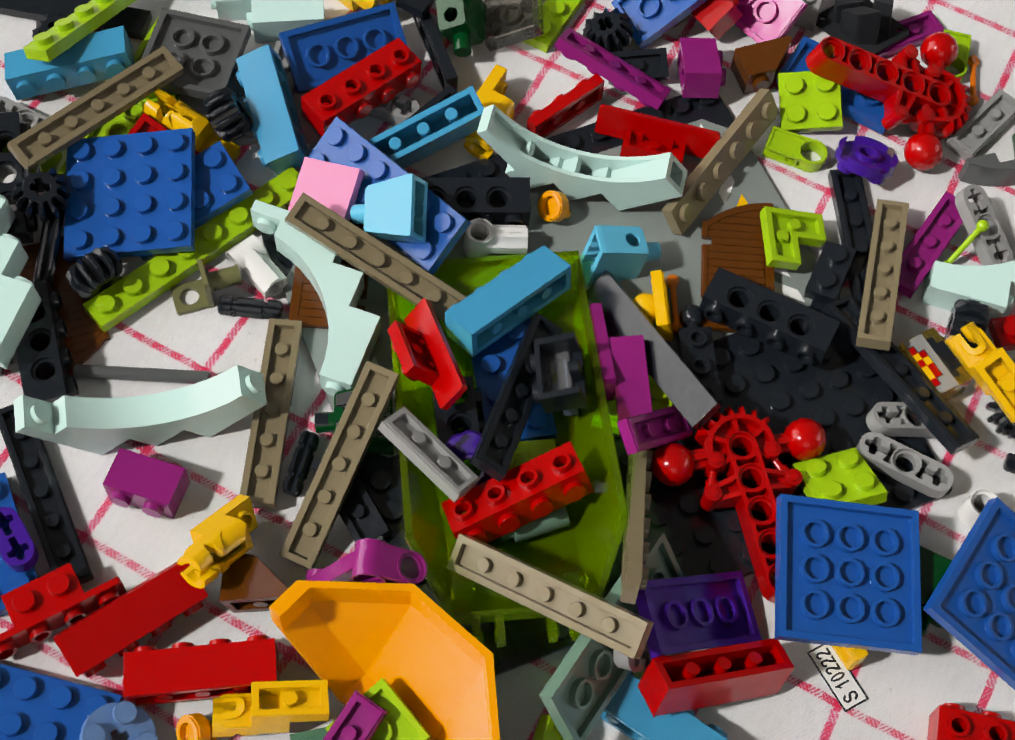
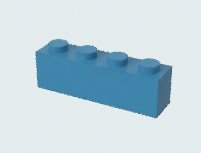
[4,26,135,100]
[236,44,309,175]
[368,86,484,169]
[444,245,571,357]
[600,671,728,740]

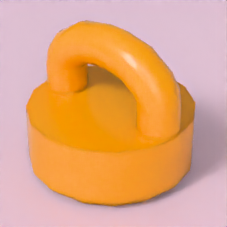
[537,190,571,223]
[176,713,217,740]

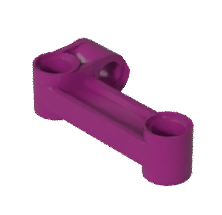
[305,538,427,585]

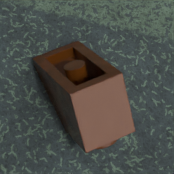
[730,35,792,94]
[219,554,289,613]

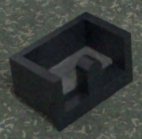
[530,332,589,414]

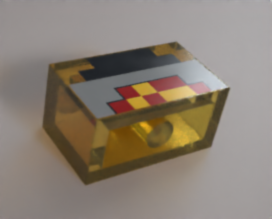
[898,327,973,401]

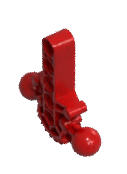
[806,31,972,171]
[651,406,826,603]

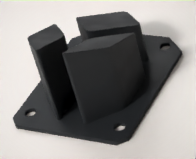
[816,0,909,54]

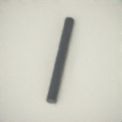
[73,364,211,384]

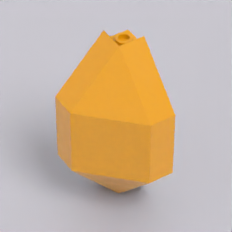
[269,580,500,740]

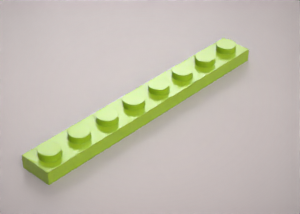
[83,166,299,333]

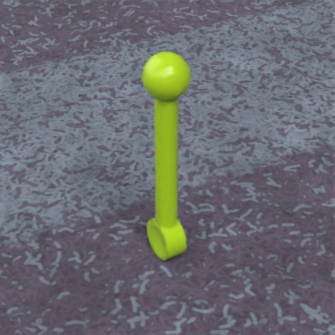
[944,220,989,264]

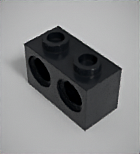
[432,376,485,443]

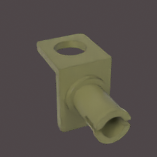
[170,259,243,316]

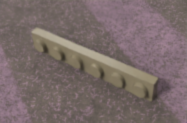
[7,46,184,171]
[661,89,780,235]
[285,192,466,325]
[855,199,909,351]
[240,318,303,509]
[279,361,400,569]
[620,449,653,605]
[446,534,654,659]

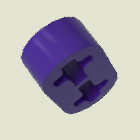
[0,507,39,572]

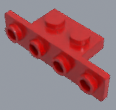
[594,104,720,164]
[387,298,467,411]
[0,563,127,660]

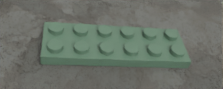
[539,530,684,740]

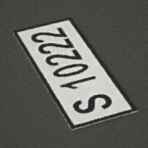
[807,645,869,712]

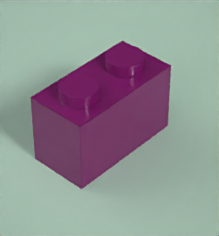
[677,38,726,98]
[102,448,190,519]

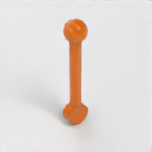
[968,55,979,106]
[666,274,683,334]

